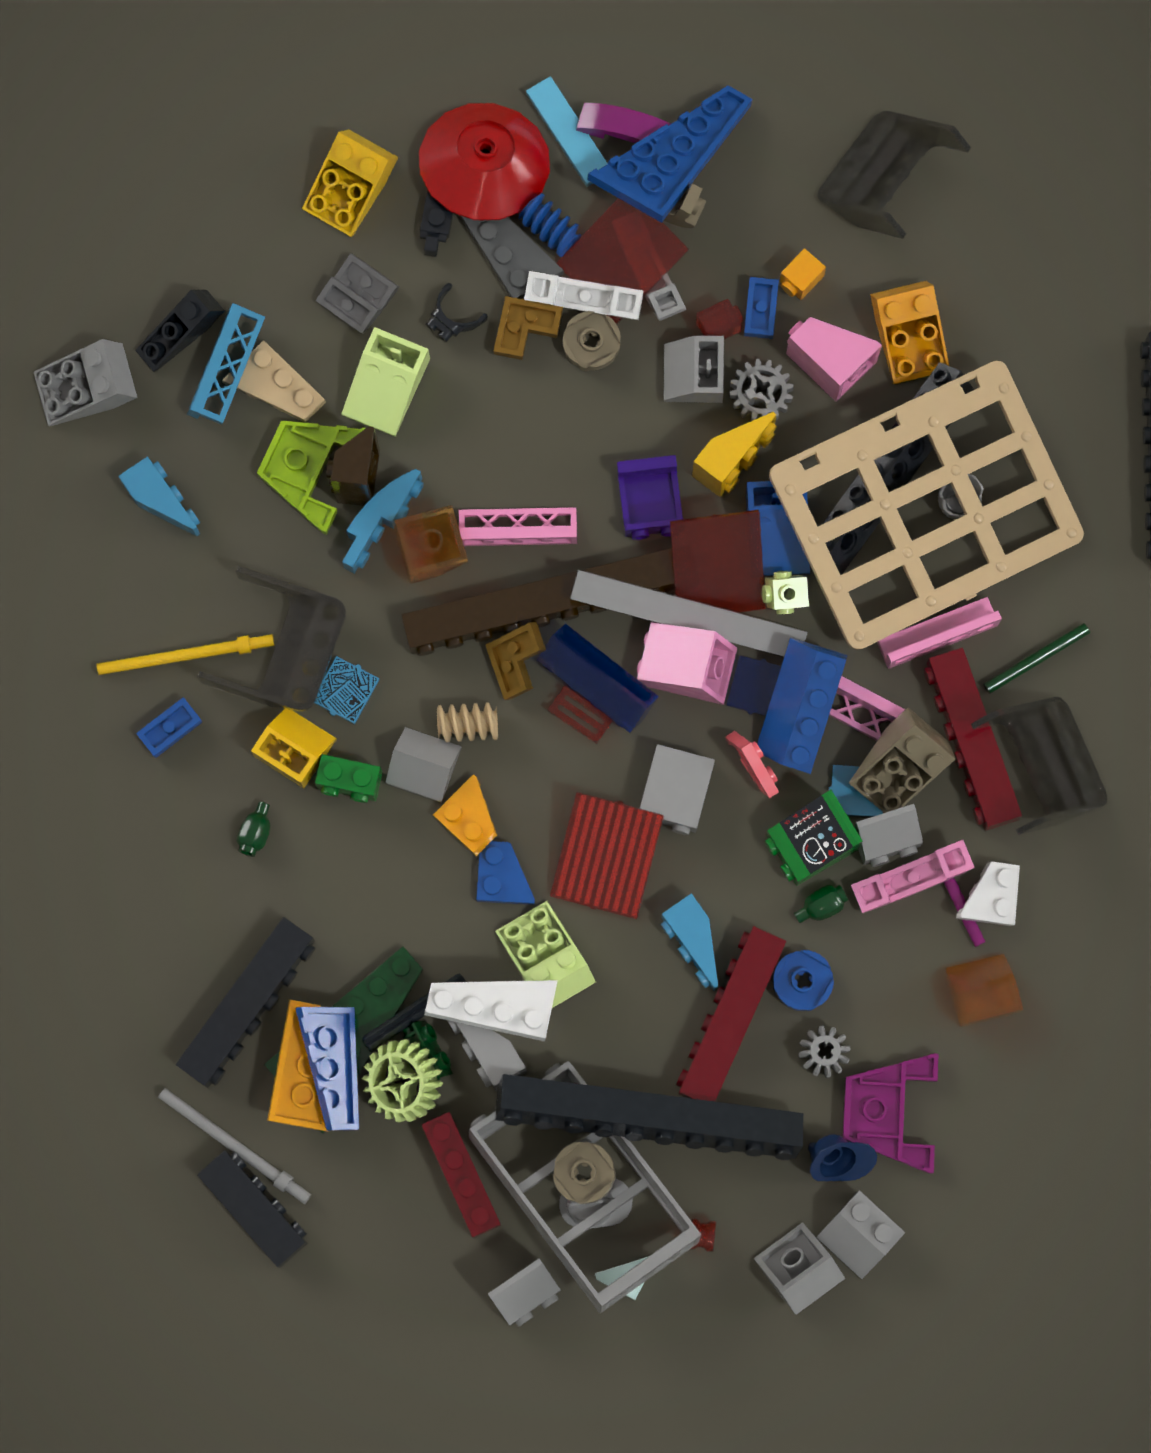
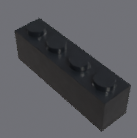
[197,1150,308,1268]

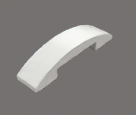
[524,271,644,320]

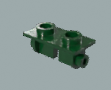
[403,1020,453,1080]

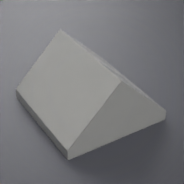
[385,727,462,803]

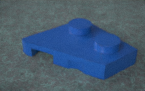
[477,841,535,905]

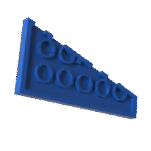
[587,85,753,223]

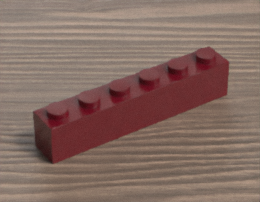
[924,647,1022,831]
[676,926,786,1101]

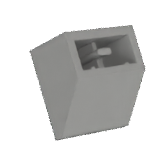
[664,336,724,403]

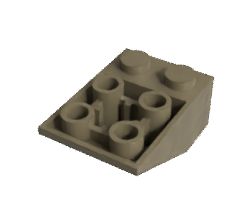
[849,707,955,813]

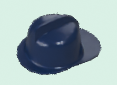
[808,1134,877,1181]

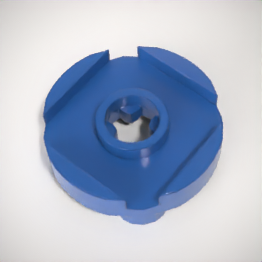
[773,950,834,1011]

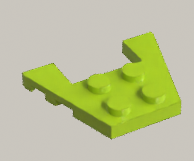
[257,421,366,535]

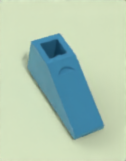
[118,456,200,536]
[660,893,718,991]

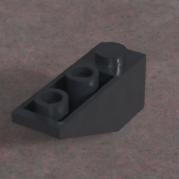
[135,290,225,372]

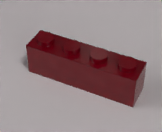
[422,1112,502,1238]

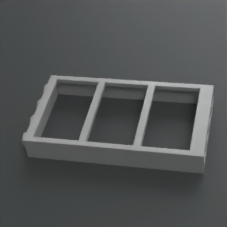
[469,1061,701,1314]

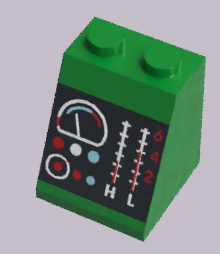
[765,790,863,886]

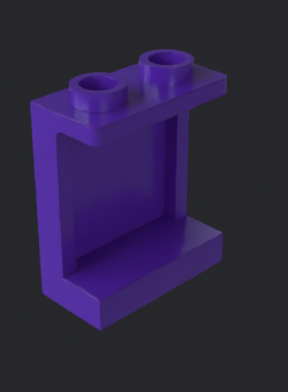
[617,455,684,540]

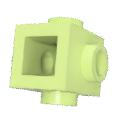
[762,571,809,614]

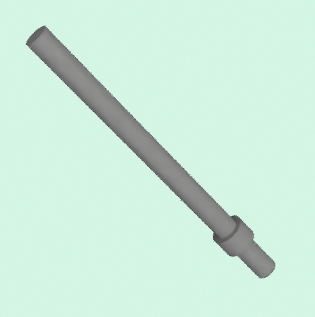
[158,1088,312,1204]

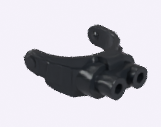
[425,283,488,342]

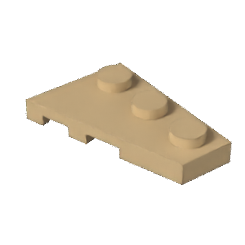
[222,340,326,422]

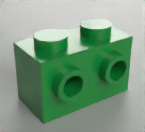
[315,754,383,803]

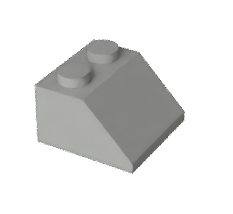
[854,804,923,867]
[816,1190,905,1279]
[754,1222,845,1315]
[488,1259,561,1327]

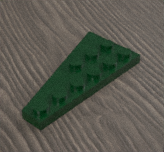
[264,946,423,1134]

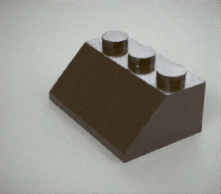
[326,426,380,506]

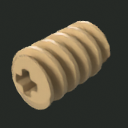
[437,702,498,743]

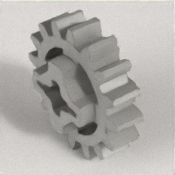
[730,359,793,421]

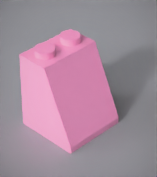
[786,317,882,402]
[637,622,737,705]

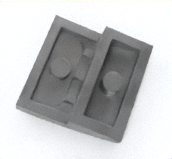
[316,253,399,334]

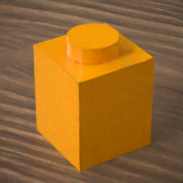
[779,248,826,300]

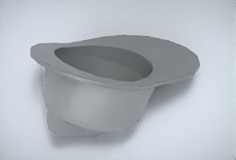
[559,1179,633,1228]

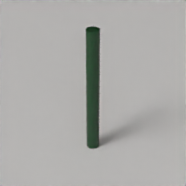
[983,623,1090,694]

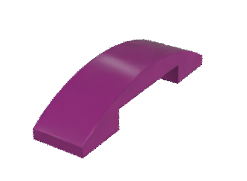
[576,103,671,143]

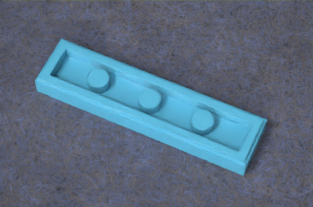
[526,76,608,187]

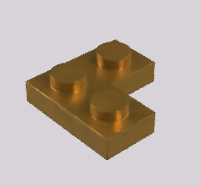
[494,296,563,360]
[485,622,546,700]

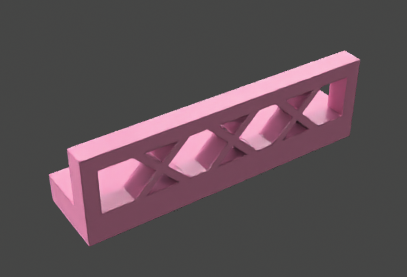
[458,508,577,546]
[877,597,1002,669]
[829,676,905,741]

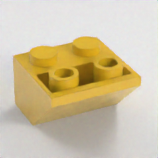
[251,707,337,789]

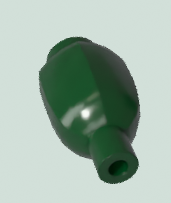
[236,802,270,857]
[794,885,848,923]

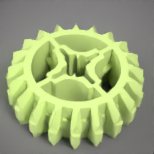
[362,1039,443,1122]

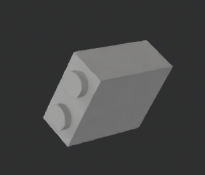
[639,744,715,835]

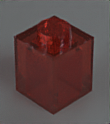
[696,299,743,340]

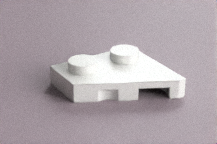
[956,862,1020,926]

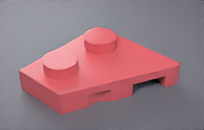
[725,731,779,798]

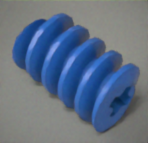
[518,193,581,257]

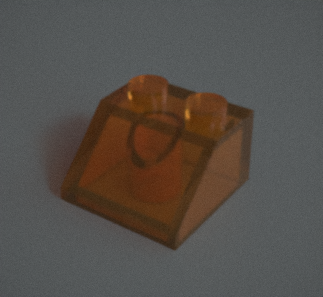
[394,505,468,584]
[945,954,1023,1027]

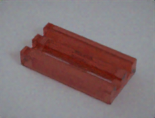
[548,685,614,744]

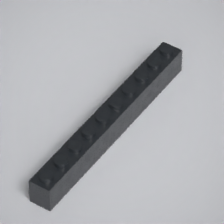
[495,1074,804,1160]

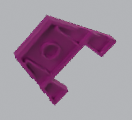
[843,1053,939,1174]

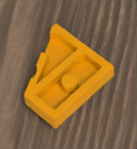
[433,774,497,856]

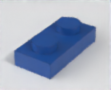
[744,277,779,339]
[136,697,202,758]

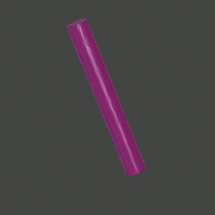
[943,878,986,947]

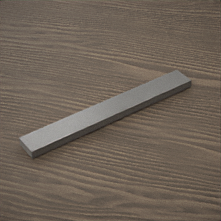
[570,569,808,656]

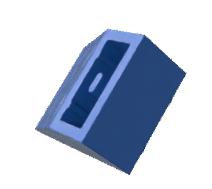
[745,481,810,577]

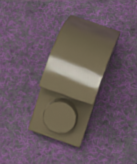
[664,183,706,228]

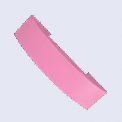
[851,840,975,913]

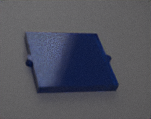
[726,656,781,716]

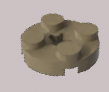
[562,311,621,371]
[553,1142,616,1204]

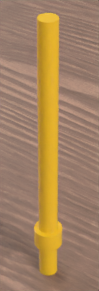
[97,634,275,675]

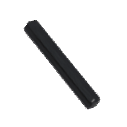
[362,973,466,1051]

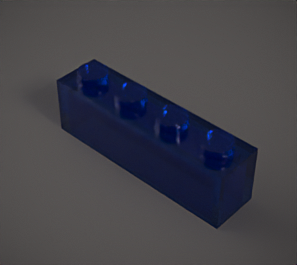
[537,624,659,733]

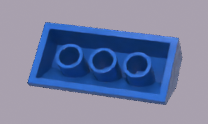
[757,637,848,774]

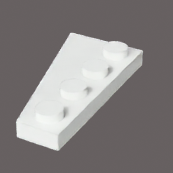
[424,980,558,1041]

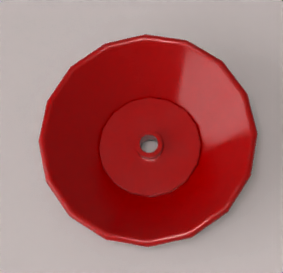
[419,103,550,220]

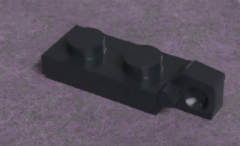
[420,190,454,257]

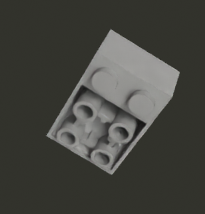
[34,339,138,426]
[447,1020,527,1091]

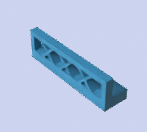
[187,303,265,424]

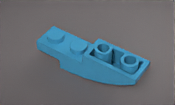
[342,469,424,574]

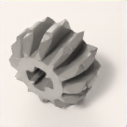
[799,1026,851,1078]

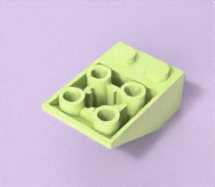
[341,327,430,437]
[495,901,596,1008]

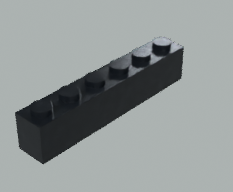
[175,917,316,1088]

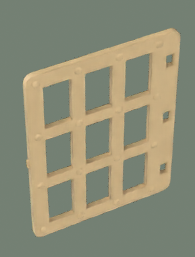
[769,361,1084,650]

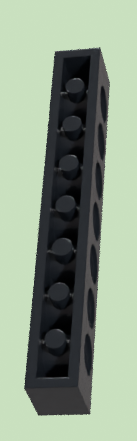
[823,362,974,575]

